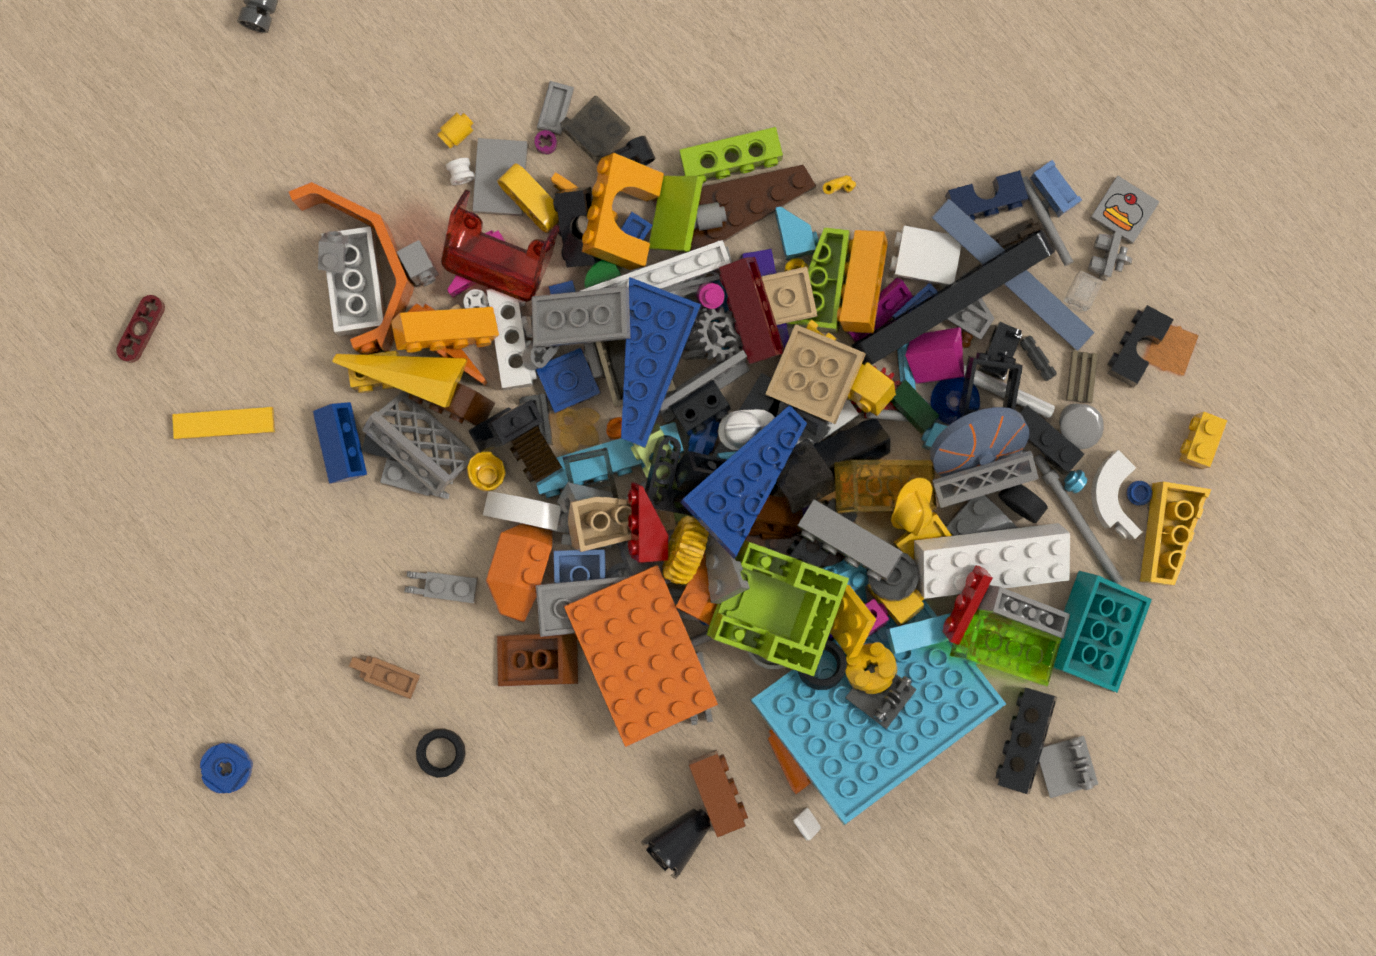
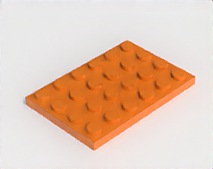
[563,564,718,747]

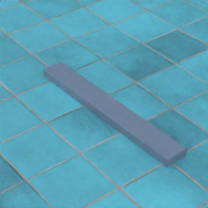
[931,199,1095,351]

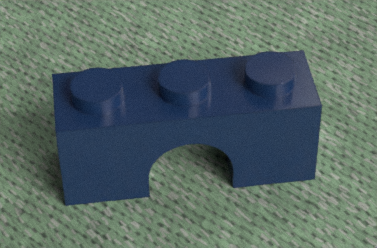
[945,170,1028,221]

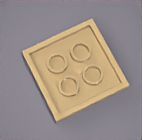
[766,324,866,424]

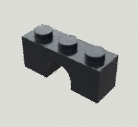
[553,186,602,268]
[1107,305,1174,388]
[1019,405,1085,475]

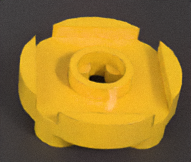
[845,642,897,694]

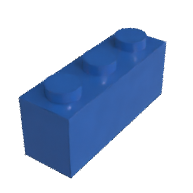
[313,402,367,484]

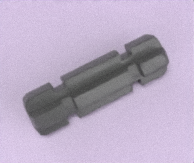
[1020,335,1057,381]

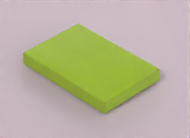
[649,176,704,252]

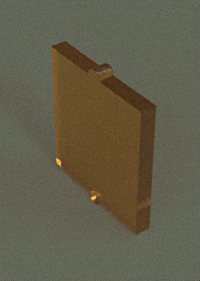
[1145,325,1199,376]

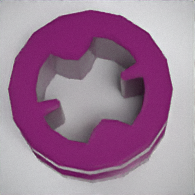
[534,130,557,155]

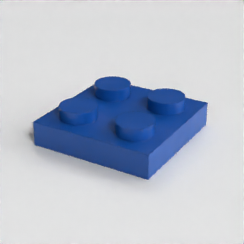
[536,348,601,414]

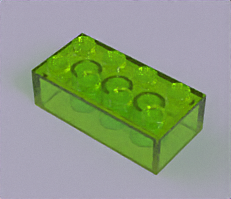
[949,609,1061,687]

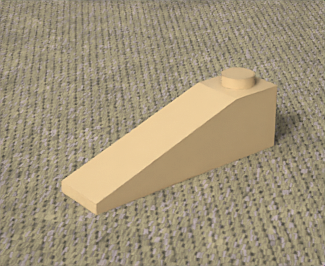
[568,496,676,552]

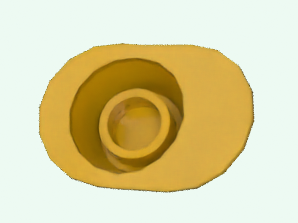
[891,477,933,536]

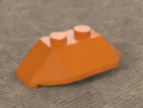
[486,524,553,622]

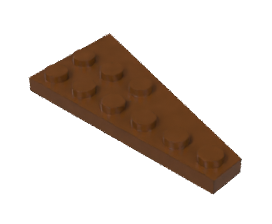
[651,165,816,253]

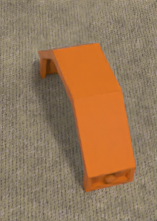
[289,182,414,355]

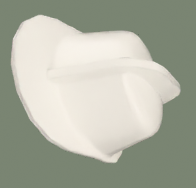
[718,409,775,450]

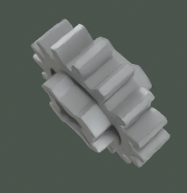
[693,307,743,363]

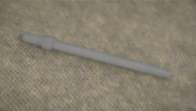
[1034,454,1123,584]

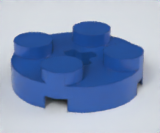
[200,742,253,794]

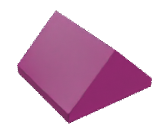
[905,327,965,384]

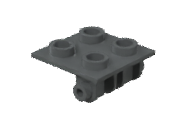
[845,664,917,729]

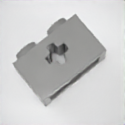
[397,240,439,287]

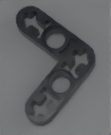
[645,435,693,516]

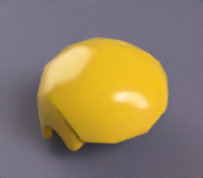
[467,451,506,491]

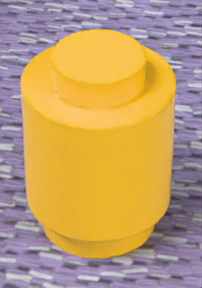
[437,112,474,149]

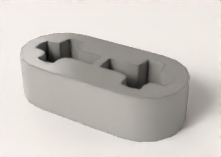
[522,341,559,370]

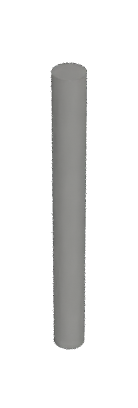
[1023,176,1074,266]

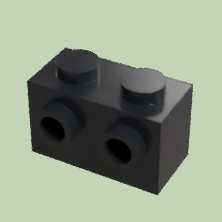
[671,380,731,436]

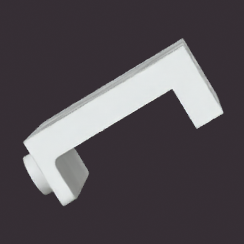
[889,226,961,288]

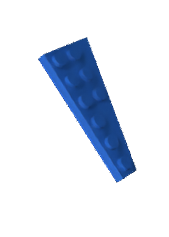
[621,277,701,448]
[681,405,807,559]

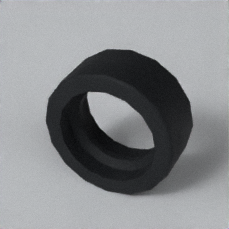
[998,484,1048,523]
[798,640,847,690]
[416,729,466,778]

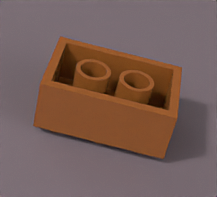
[689,750,748,838]

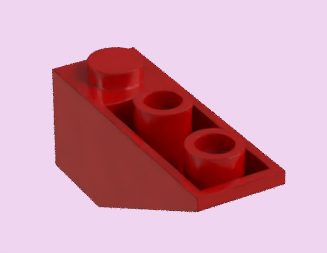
[628,482,668,562]

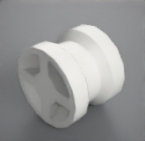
[446,158,475,185]
[463,289,489,308]

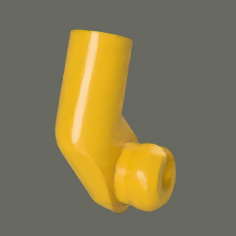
[823,175,856,195]

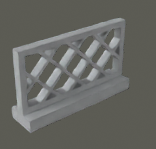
[659,350,750,424]
[362,391,476,496]

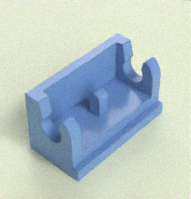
[1030,160,1082,217]

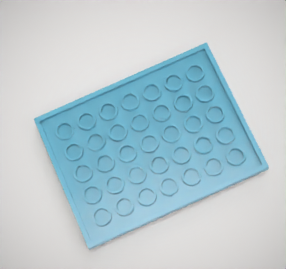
[751,600,1006,825]

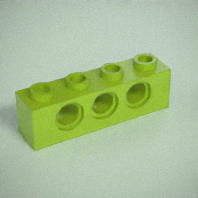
[679,127,783,183]

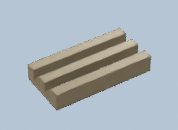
[1066,351,1098,404]

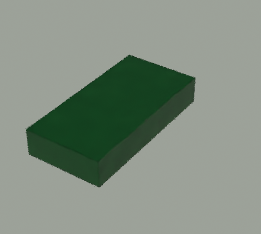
[890,379,939,434]

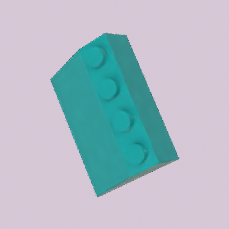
[1044,571,1152,693]

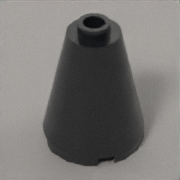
[641,808,711,879]

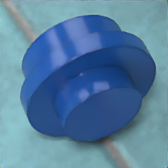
[1126,481,1152,506]

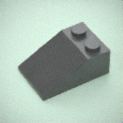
[945,495,1018,536]

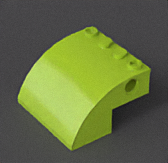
[706,540,849,676]

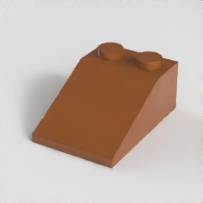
[497,633,578,686]

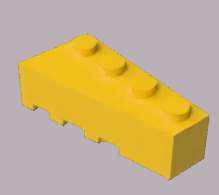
[1140,481,1211,585]

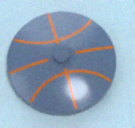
[930,407,1029,477]

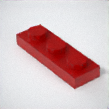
[942,565,993,645]

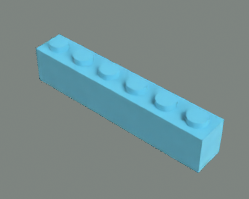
[536,422,684,498]

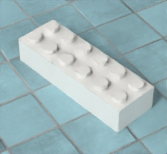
[914,523,1070,599]

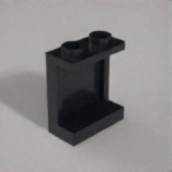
[469,399,543,452]

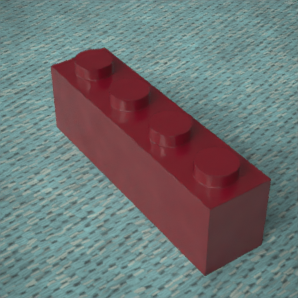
[719,257,784,364]

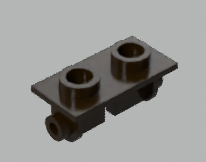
[991,218,1041,250]

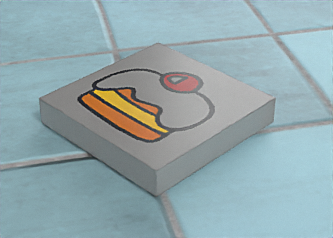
[1090,176,1159,244]

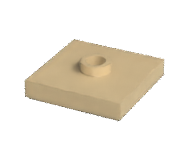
[762,267,817,325]

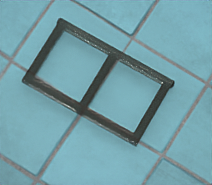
[563,448,618,498]

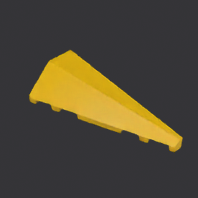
[332,354,468,408]

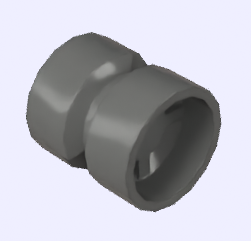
[237,0,278,33]

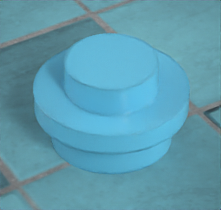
[1064,470,1088,493]

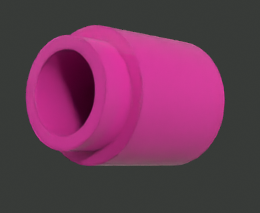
[696,282,724,309]

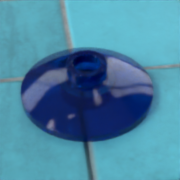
[930,377,980,425]

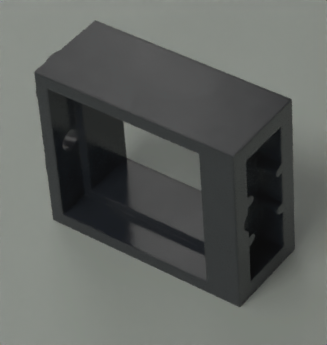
[958,352,1023,417]

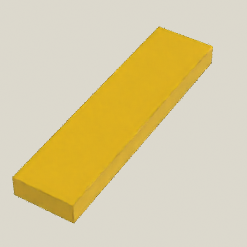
[172,407,275,440]

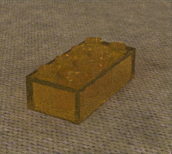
[834,460,937,513]

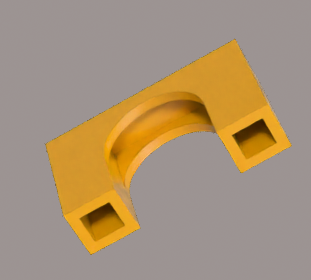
[582,153,664,270]

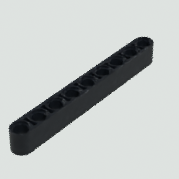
[851,229,1055,365]

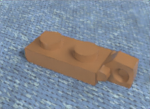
[349,656,421,699]

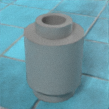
[694,202,727,231]

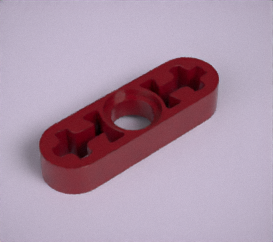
[116,295,165,363]

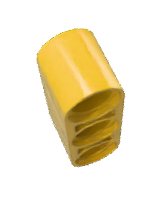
[497,163,559,233]

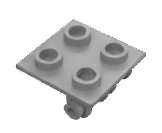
[1039,736,1098,798]

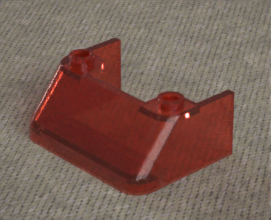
[441,189,560,302]

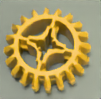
[662,516,709,584]

